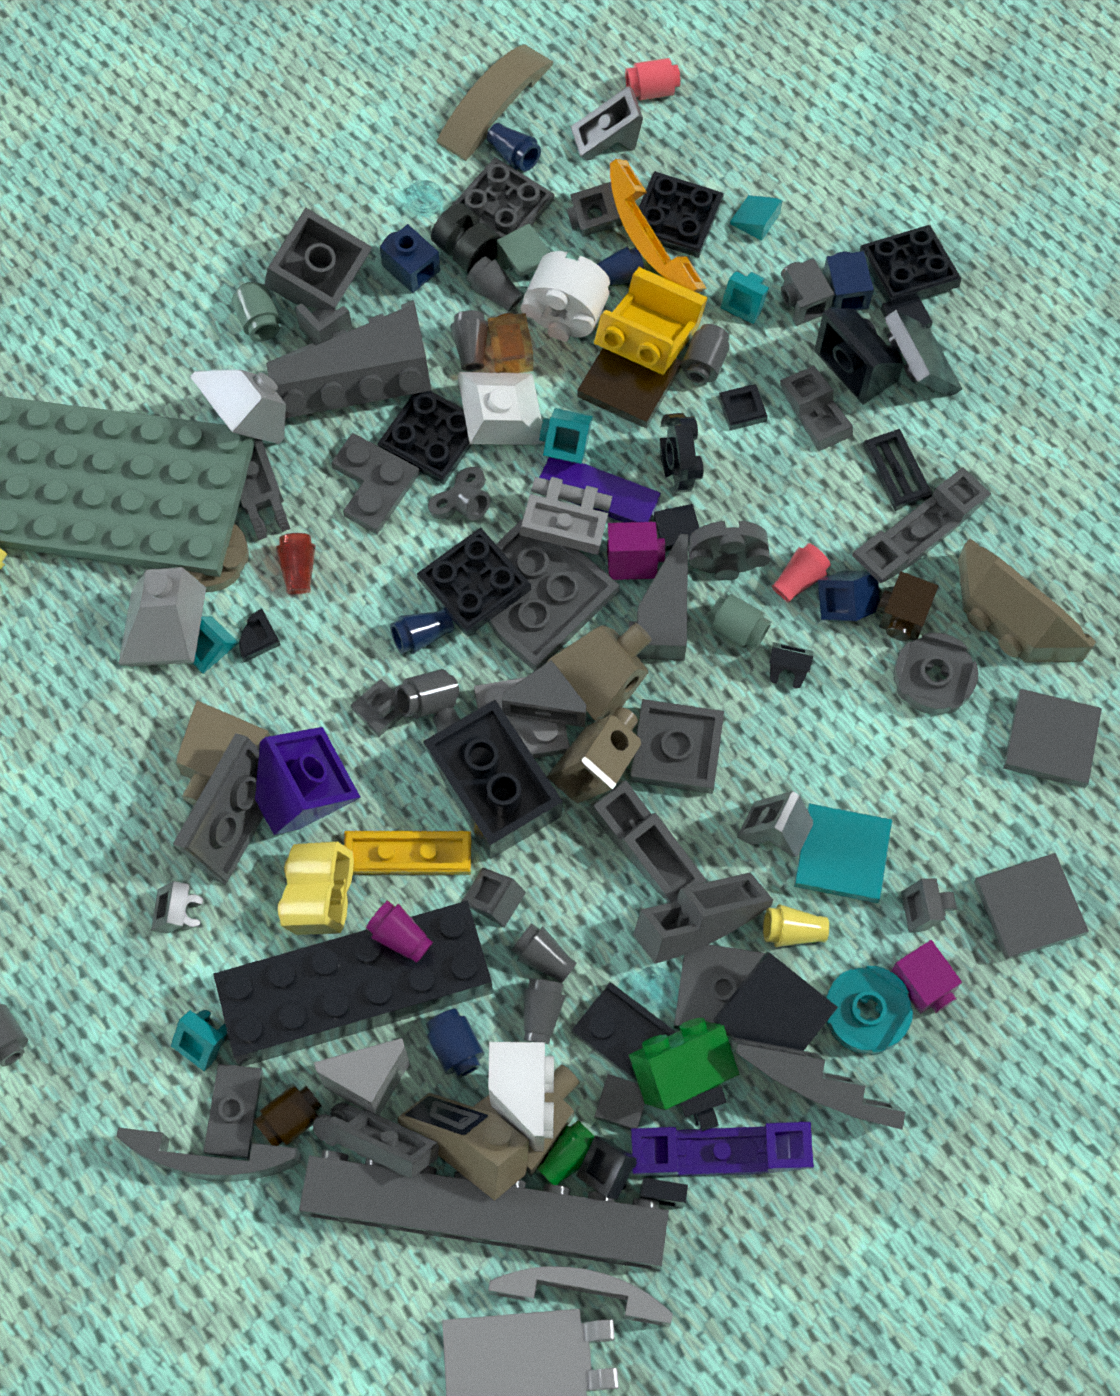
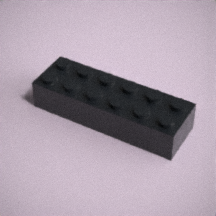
[213,900,493,1066]

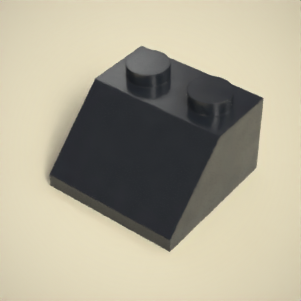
[814,308,904,405]

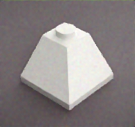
[457,372,545,445]

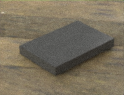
[173,733,264,885]

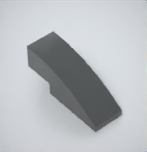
[586,780,707,903]
[633,872,773,964]

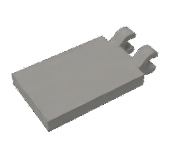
[442,1309,619,1396]

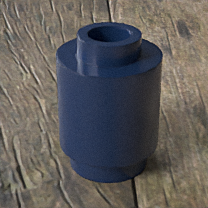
[426,1008,485,1078]

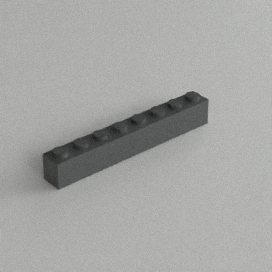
[299,1151,669,1271]

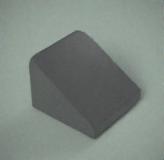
[462,868,526,928]

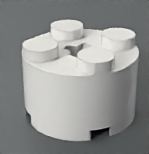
[520,251,611,342]

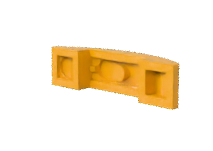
[610,159,707,293]

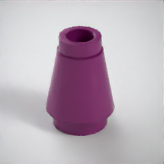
[365,900,433,963]

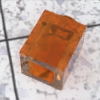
[487,313,533,373]

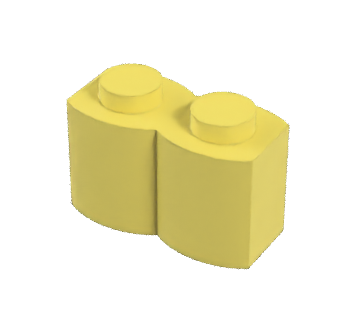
[278,842,354,935]

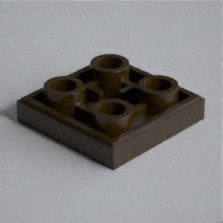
[577,348,682,429]

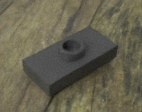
[203,1064,263,1159]

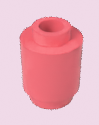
[625,58,680,101]

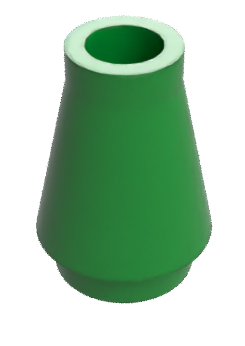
[537,1120,595,1185]

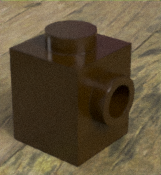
[876,571,939,641]

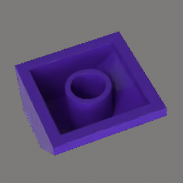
[255,727,361,835]

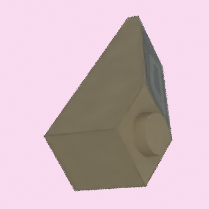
[398,1093,529,1201]

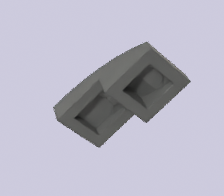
[780,366,853,451]

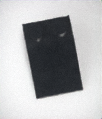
[423,700,563,860]

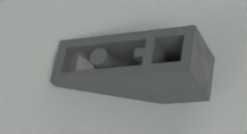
[628,534,688,660]

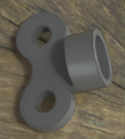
[428,467,490,521]

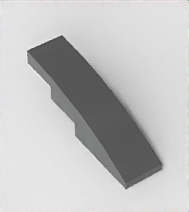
[730,1037,906,1130]

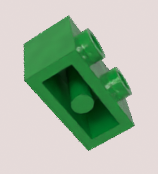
[629,1018,740,1110]

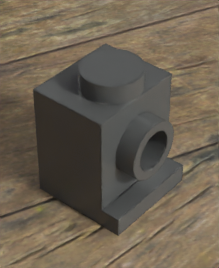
[566,182,623,237]
[781,258,834,326]

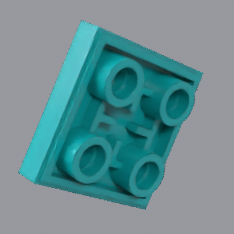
[794,803,892,903]

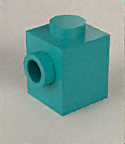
[539,408,593,464]

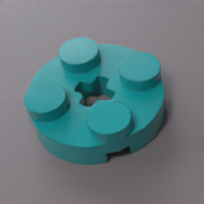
[826,966,913,1055]

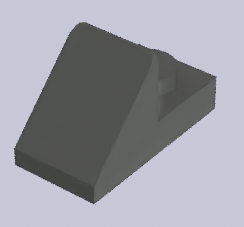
[571,86,643,161]
[737,791,813,857]

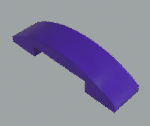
[631,1122,814,1176]

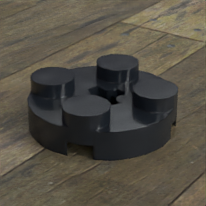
[660,413,704,494]

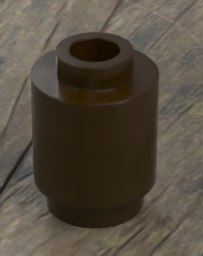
[253,1084,322,1146]

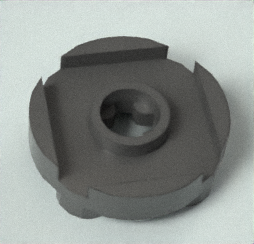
[688,521,770,580]
[894,633,978,715]

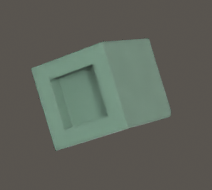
[497,224,550,277]

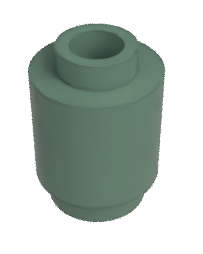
[232,282,280,342]
[708,594,772,650]

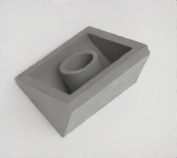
[314,1038,410,1115]

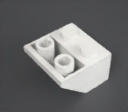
[488,1042,554,1151]

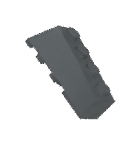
[266,300,431,418]

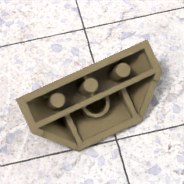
[958,539,1096,663]

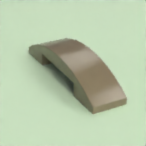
[436,44,553,161]

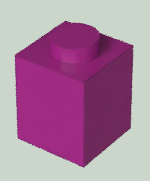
[607,522,665,580]
[891,940,962,1015]

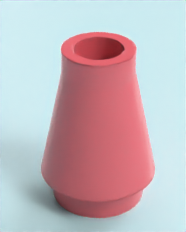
[772,543,831,603]

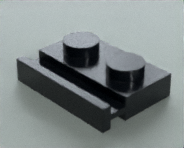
[571,982,676,1083]

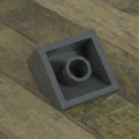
[264,207,372,311]

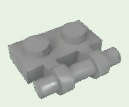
[520,477,612,555]

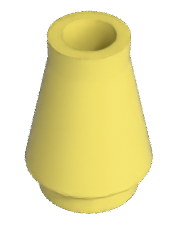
[763,904,829,947]

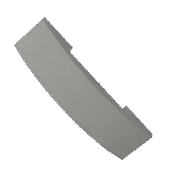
[488,1266,673,1327]

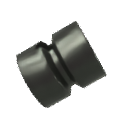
[431,203,502,273]

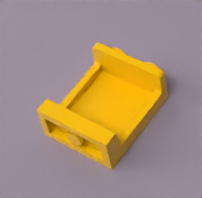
[594,267,708,375]

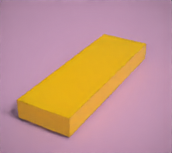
[344,831,472,875]

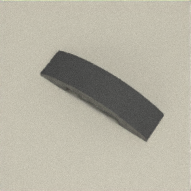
[852,467,991,583]
[117,1127,301,1182]

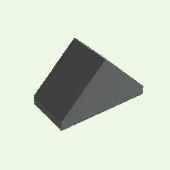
[502,660,587,727]

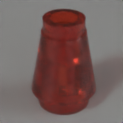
[276,533,316,594]

